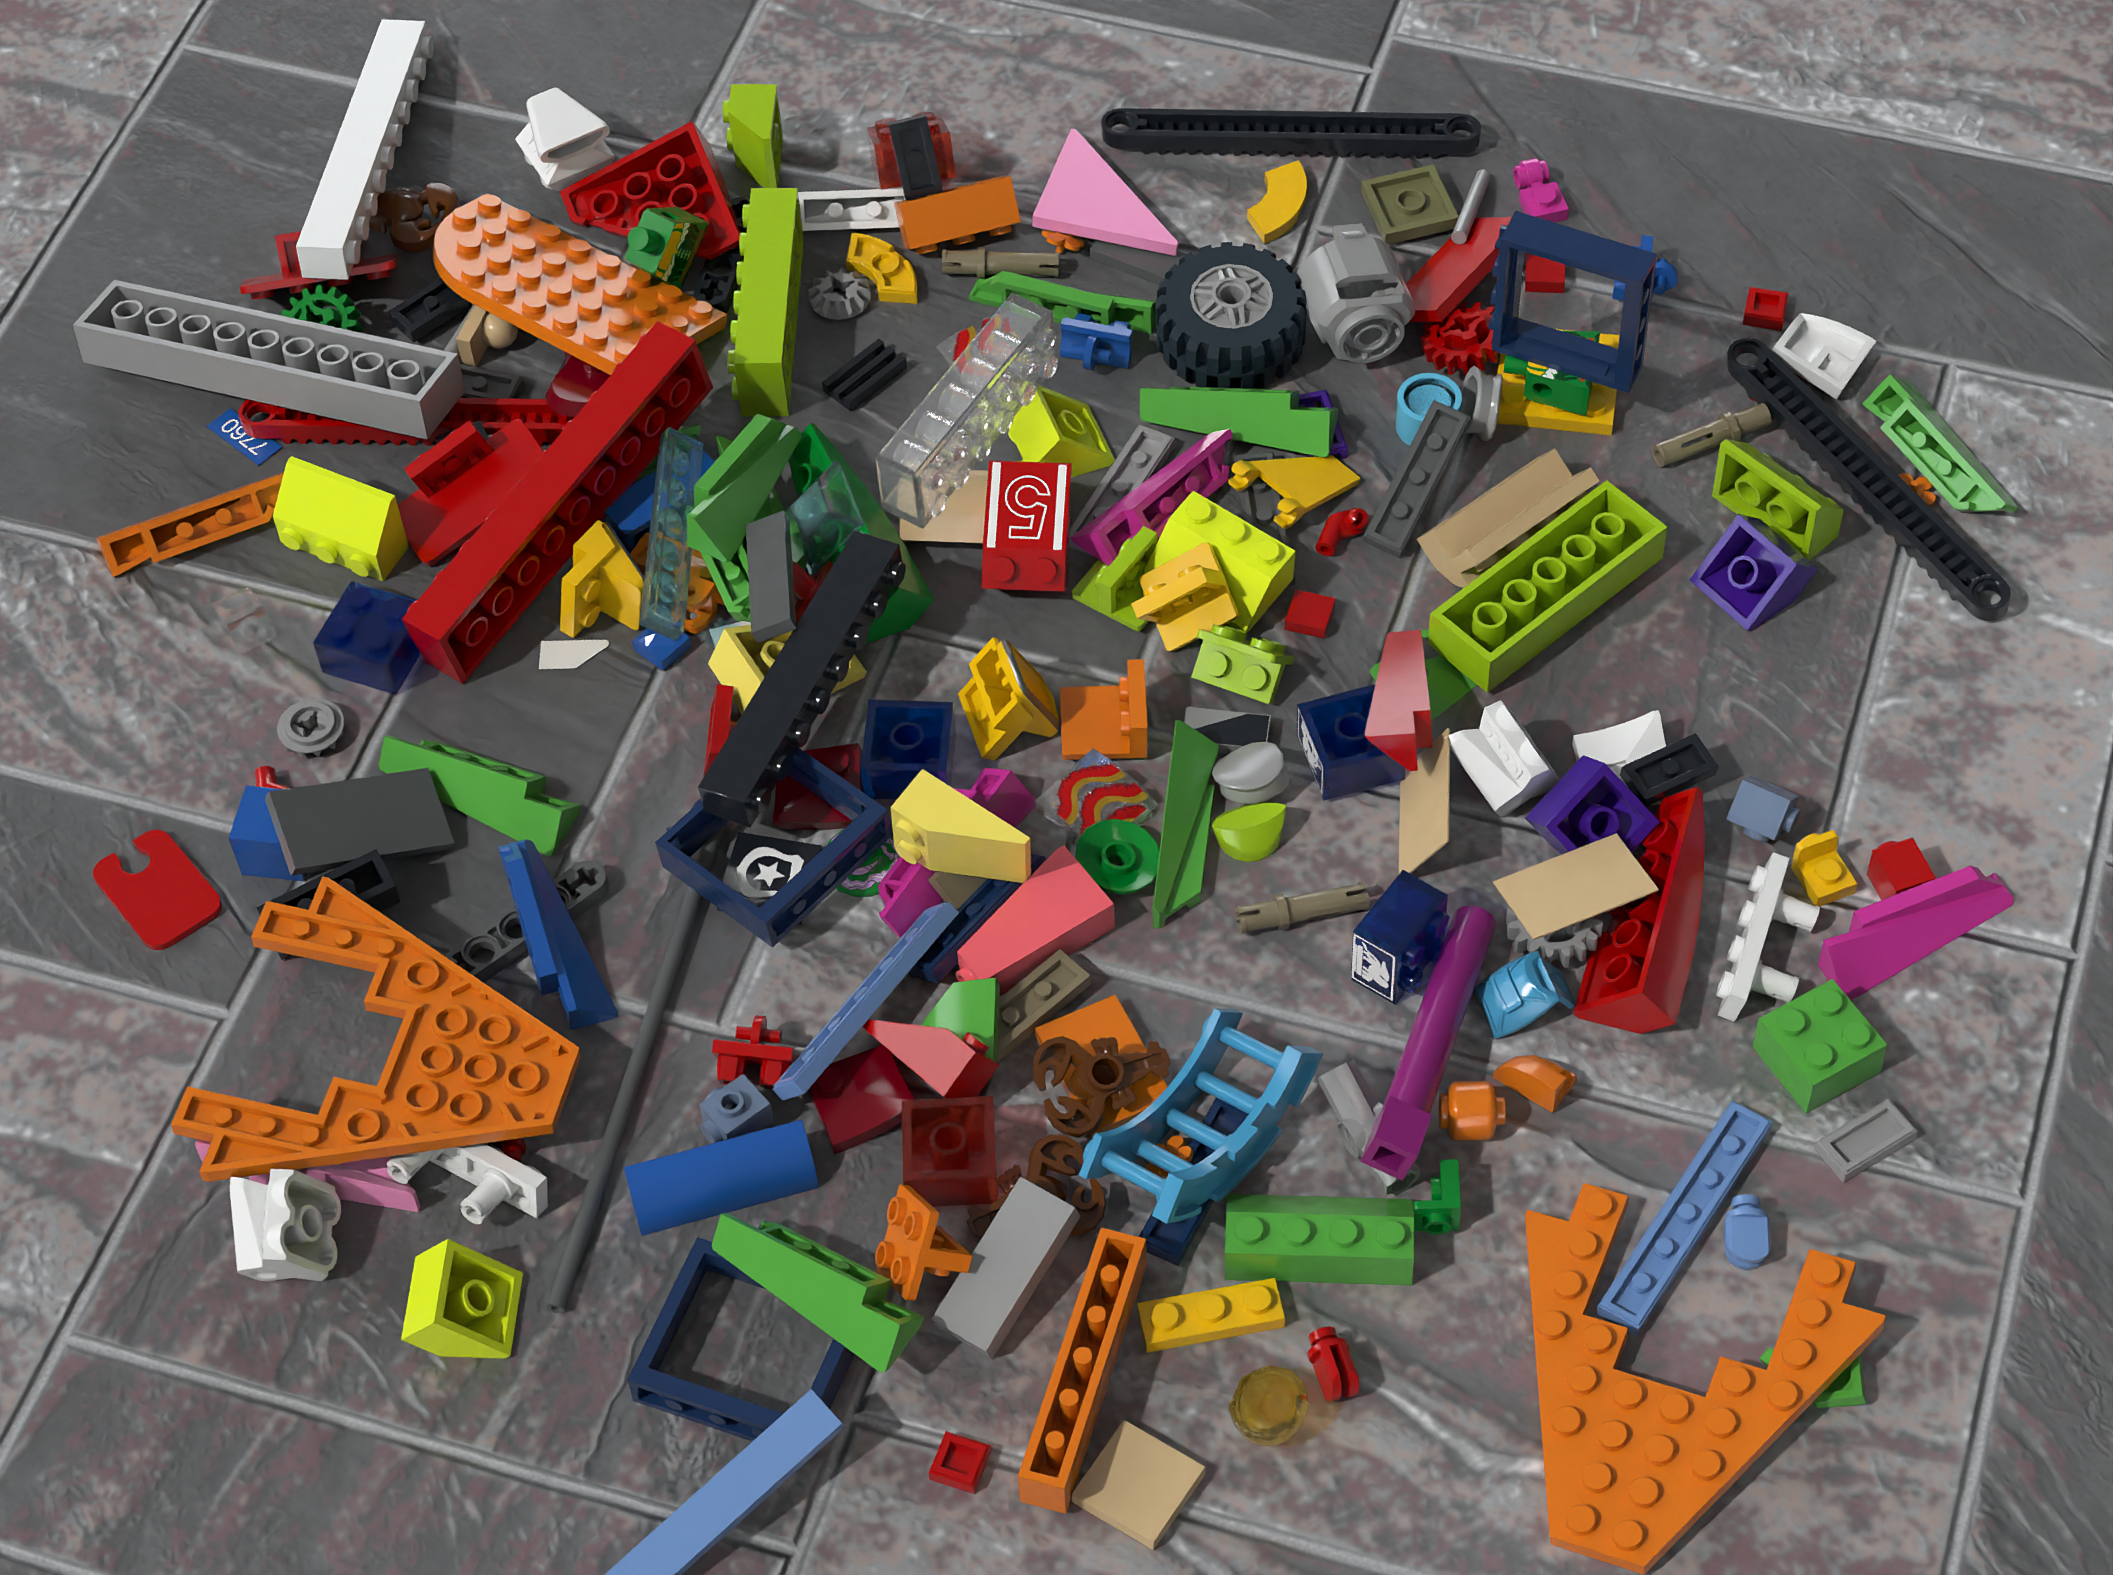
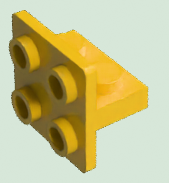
[1131,542,1239,652]

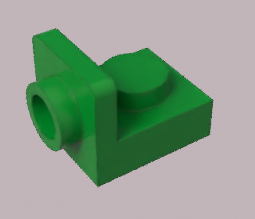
[1413,1159,1461,1235]

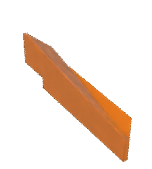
[96,472,284,577]

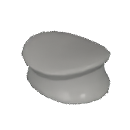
[1461,366,1503,442]
[1212,742,1290,804]

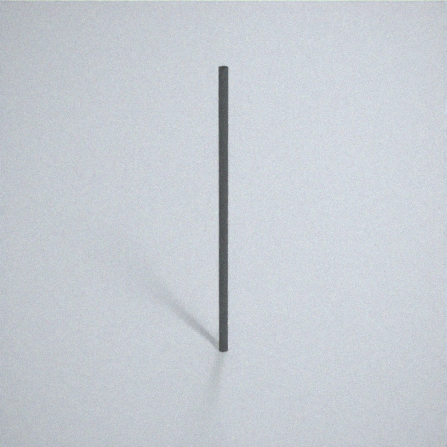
[546,824,727,1313]

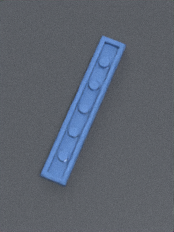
[772,902,959,1101]
[1596,1101,1773,1336]
[604,1389,845,1575]

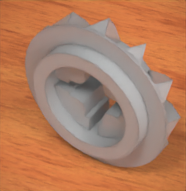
[808,268,871,320]
[277,699,345,758]

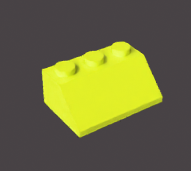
[273,456,409,581]
[1144,491,1296,633]

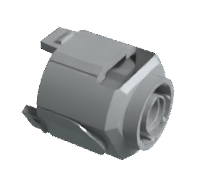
[1293,223,1415,363]

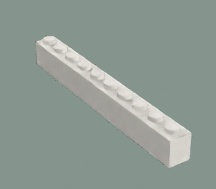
[296,19,434,280]

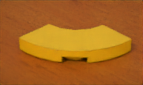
[1247,160,1307,244]
[846,233,918,304]

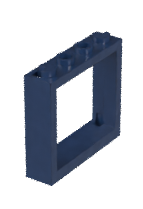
[1488,211,1657,393]
[655,748,893,948]
[627,1237,855,1442]

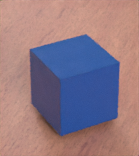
[228,785,307,882]

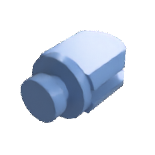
[1724,1194,1771,1270]

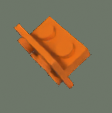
[875,1184,972,1301]

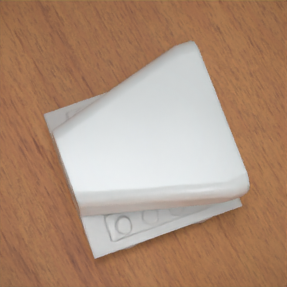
[515,88,615,192]
[1443,700,1560,817]
[229,1169,341,1281]

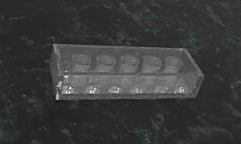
[875,293,1058,529]

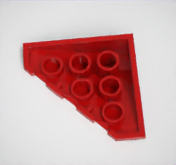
[559,121,741,260]

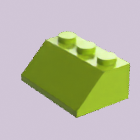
[1712,439,1844,561]

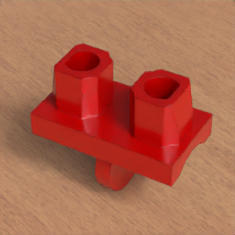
[712,1015,799,1090]

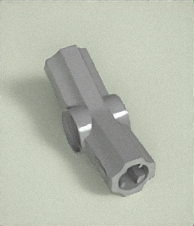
[1317,1060,1421,1195]

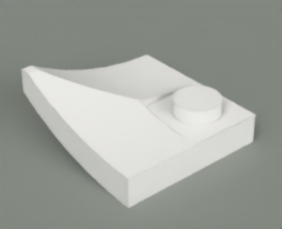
[1772,313,1876,399]
[1572,710,1678,805]

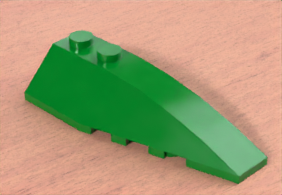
[788,423,935,644]

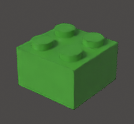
[1752,979,1887,1114]

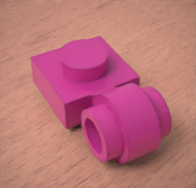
[1513,158,1569,222]

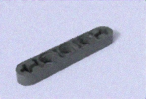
[444,861,609,983]

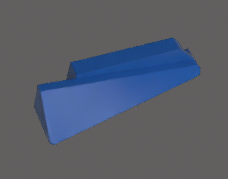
[498,839,618,1030]

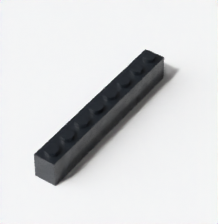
[698,530,906,828]

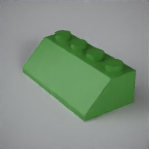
[1225,1194,1414,1286]

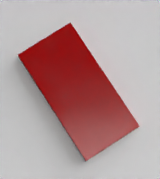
[1406,217,1512,322]

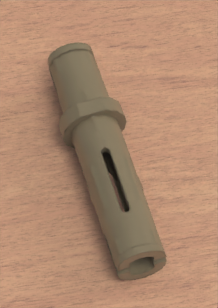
[942,247,1059,278]
[1651,403,1772,467]
[1235,882,1369,934]

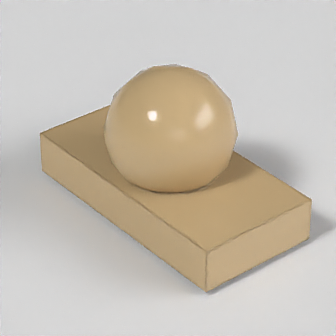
[456,305,518,367]

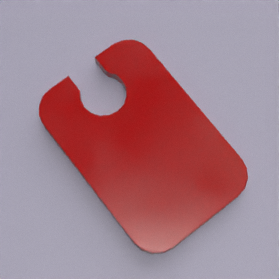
[93,829,222,950]

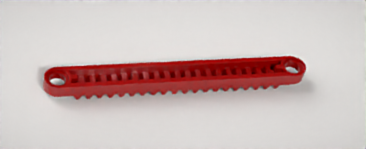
[239,398,574,446]

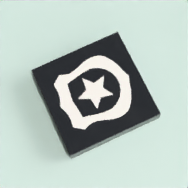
[717,832,822,925]

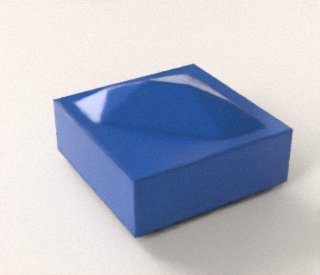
[632,616,692,671]

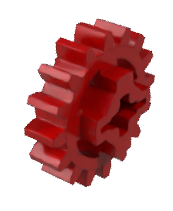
[1421,302,1500,375]

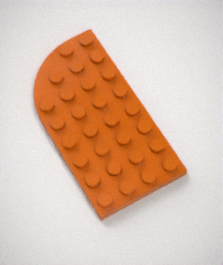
[433,193,727,375]

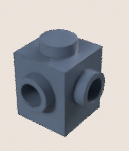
[1726,776,1801,843]
[699,1074,775,1144]

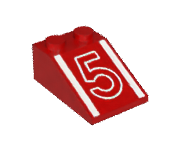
[982,460,1072,592]

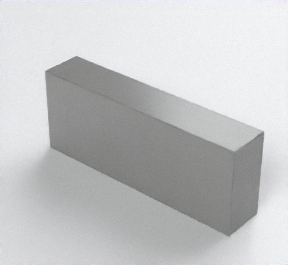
[931,1176,1081,1359]

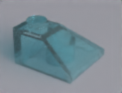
[785,461,864,575]

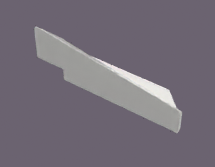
[798,187,944,231]

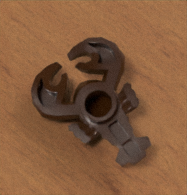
[369,183,459,253]
[1032,1036,1171,1138]
[966,1134,1106,1240]

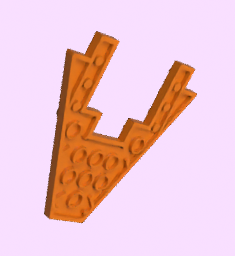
[171,876,581,1182]
[1525,1183,1886,1575]

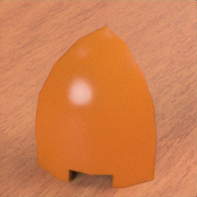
[1492,1055,1577,1113]

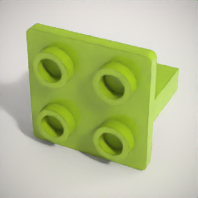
[1072,526,1157,632]
[1191,624,1295,704]

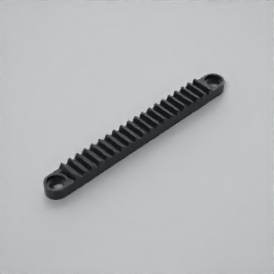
[1101,108,1481,159]
[1727,337,2011,621]

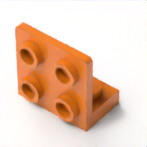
[1060,659,1147,760]

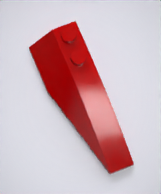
[1573,787,1705,1034]

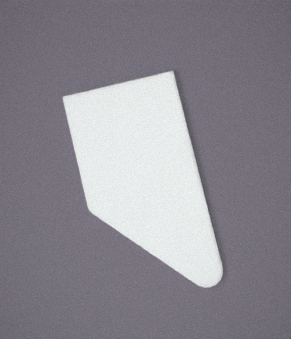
[539,640,609,669]

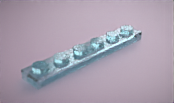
[639,427,704,640]

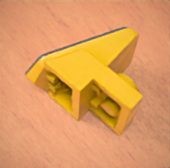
[560,520,648,638]
[958,637,1060,761]

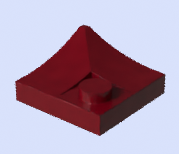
[773,743,864,830]
[807,1045,917,1155]

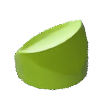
[1212,802,1286,862]

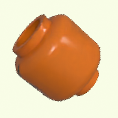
[1438,1081,1505,1141]

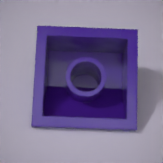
[1690,514,1818,631]
[1525,755,1659,855]

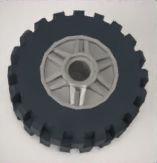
[1156,242,1307,389]

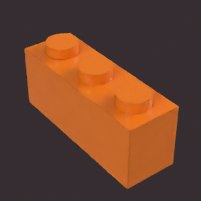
[894,175,1021,254]

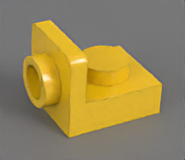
[1791,830,1857,907]

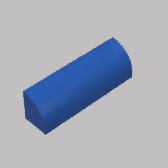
[624,1120,819,1236]

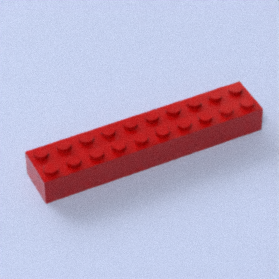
[402,321,714,684]

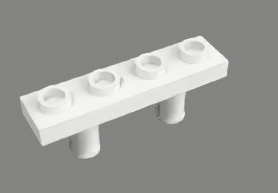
[1716,852,1820,1021]
[387,1143,548,1224]

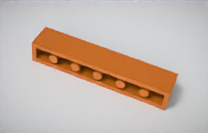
[1017,1228,1147,1514]

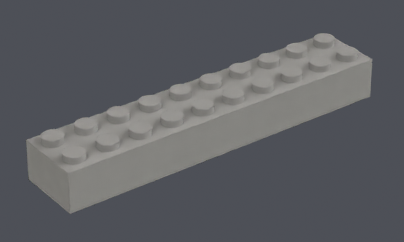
[73,280,465,439]

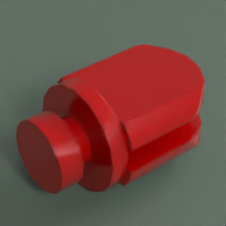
[1307,1326,1359,1402]

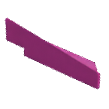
[1070,428,1232,566]
[878,768,1037,938]
[1818,865,2013,1000]

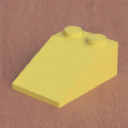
[708,625,867,714]
[891,769,1031,883]

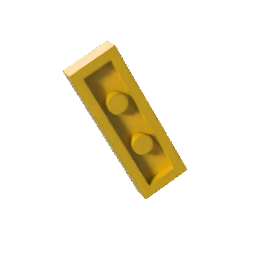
[1137,1278,1285,1353]

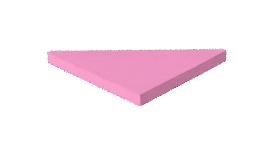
[1032,129,1178,256]

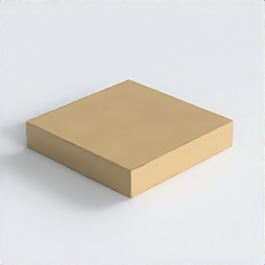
[1072,1420,1205,1550]

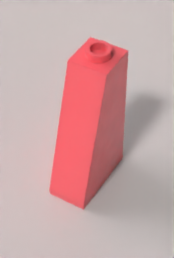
[956,845,1115,996]

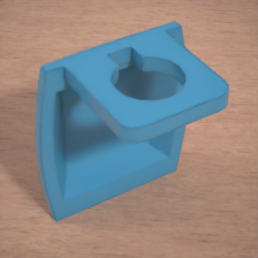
[1474,951,1576,1040]

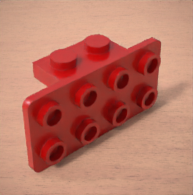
[239,230,399,300]
[398,419,543,566]

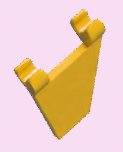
[1228,455,1361,529]

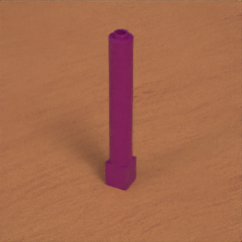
[1360,906,1496,1181]

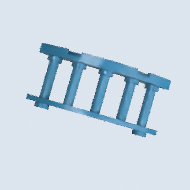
[1079,1008,1323,1224]

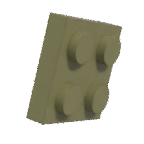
[1361,164,1459,244]

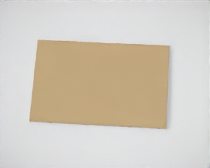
[1399,728,1450,882]
[1493,833,1659,940]

